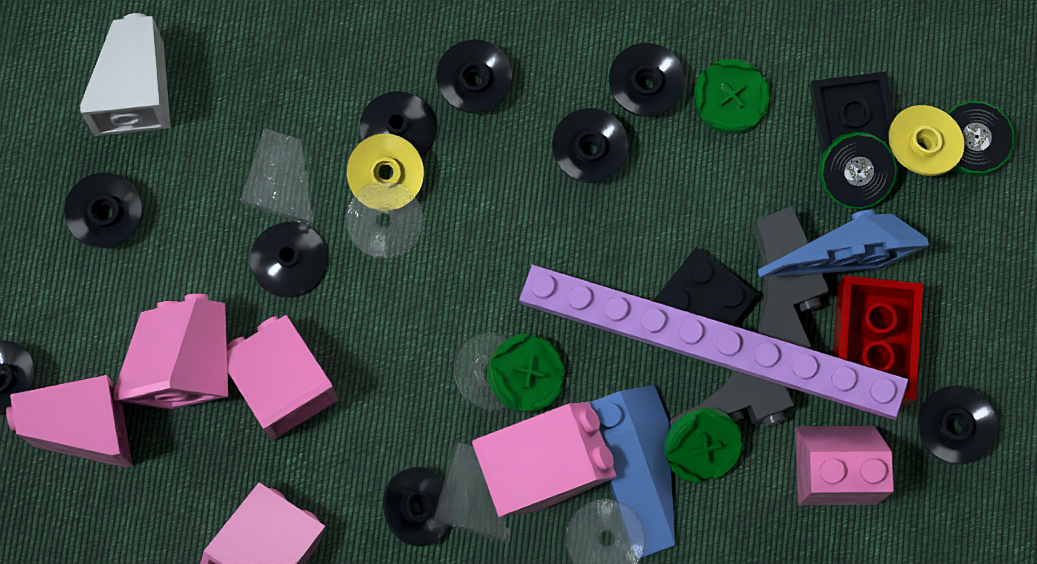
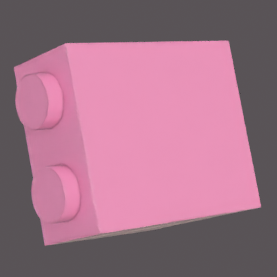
[113,294,228,409]
[227,315,338,442]
[6,375,133,467]
[472,402,617,517]
[795,426,894,506]
[200,482,325,564]

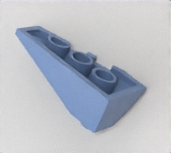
[758,209,929,277]
[589,385,675,560]

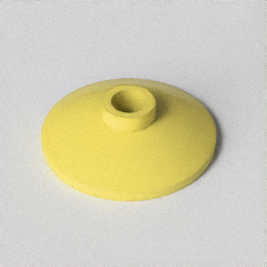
[889,105,964,176]
[347,134,424,211]

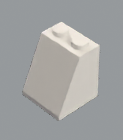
[80,13,171,136]

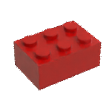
[832,275,923,408]

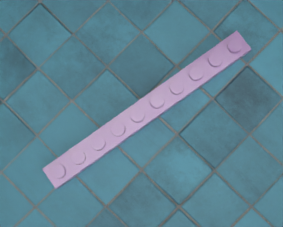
[519,265,908,420]

